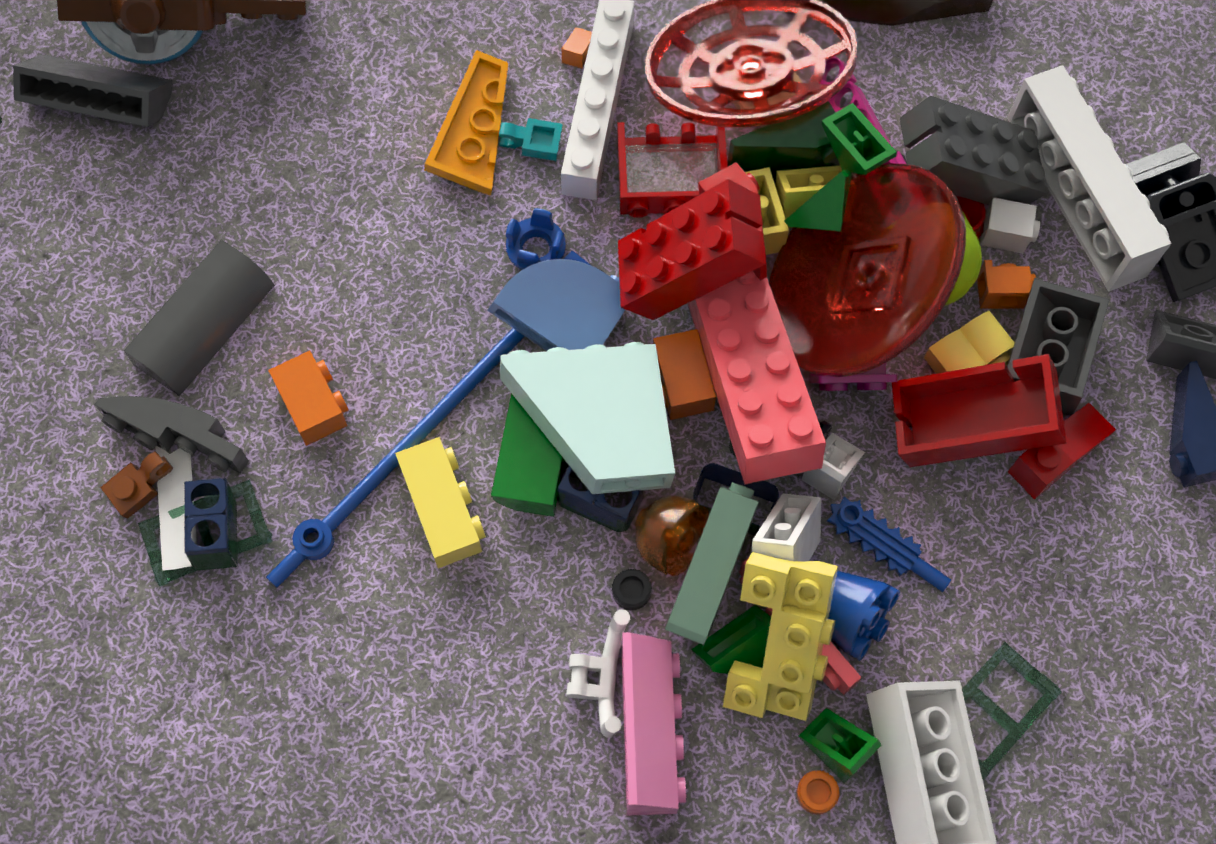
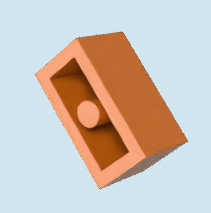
[653,329,716,420]
[268,350,349,446]

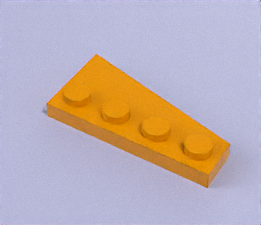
[424,50,508,196]

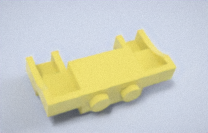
[723,552,838,721]

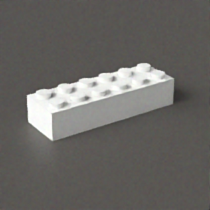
[1007,65,1172,292]

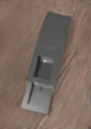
[94,396,249,474]

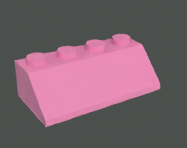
[621,632,686,815]

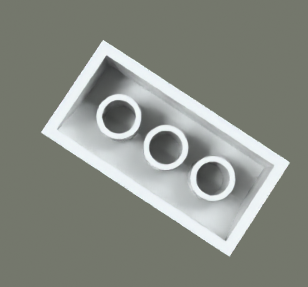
[866,681,997,844]

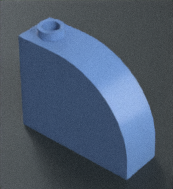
[487,259,626,351]

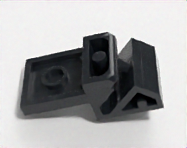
[1126,142,1216,302]

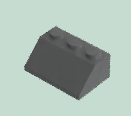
[1008,278,1110,416]

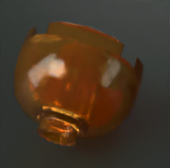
[635,495,709,576]

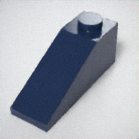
[1169,361,1216,488]

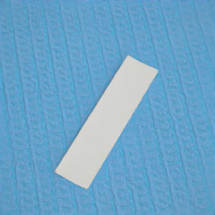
[155,446,197,571]

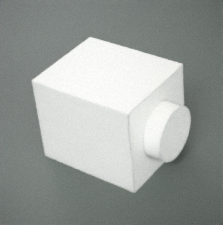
[980,197,1040,254]

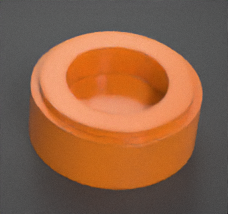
[796,770,840,814]

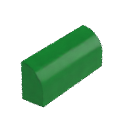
[491,393,565,517]

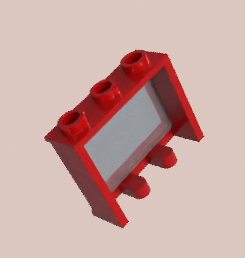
[617,120,728,218]

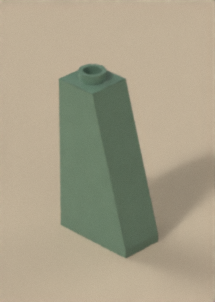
[665,482,760,645]

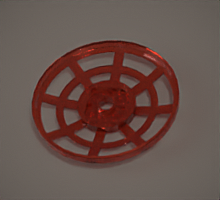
[645,0,858,127]

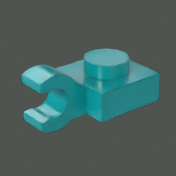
[499,118,563,161]

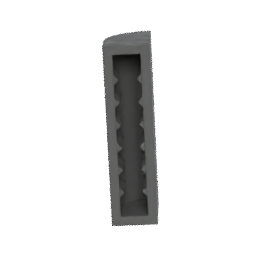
[13,54,173,127]
[124,239,275,396]

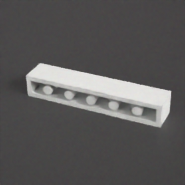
[561,0,634,200]

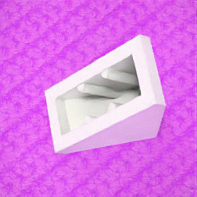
[801,433,865,500]

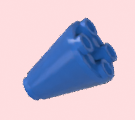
[828,570,900,661]

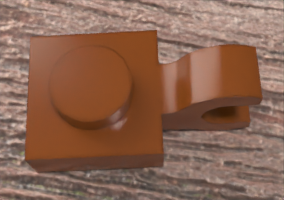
[100,451,173,519]

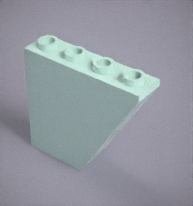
[500,342,675,494]

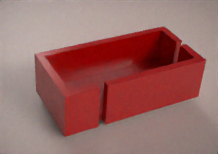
[618,179,766,320]
[891,354,1067,467]

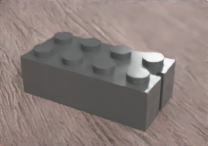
[900,95,1048,205]

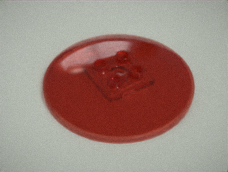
[769,164,966,377]

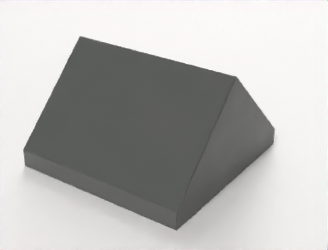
[1146,310,1216,379]

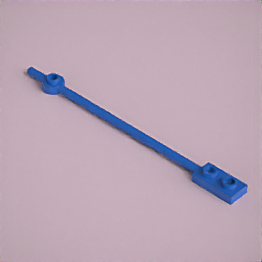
[266,251,592,588]

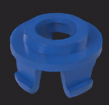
[506,208,566,270]

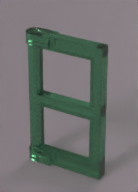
[138,479,273,587]
[962,642,1062,781]

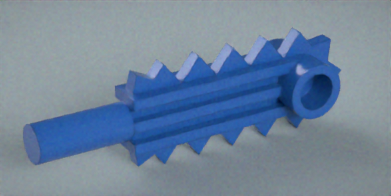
[827,496,951,592]

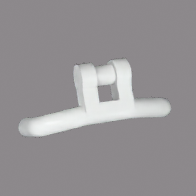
[566,609,630,738]

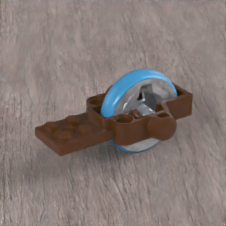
[57,0,306,64]

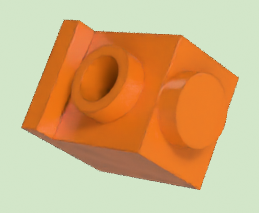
[977,260,1036,309]

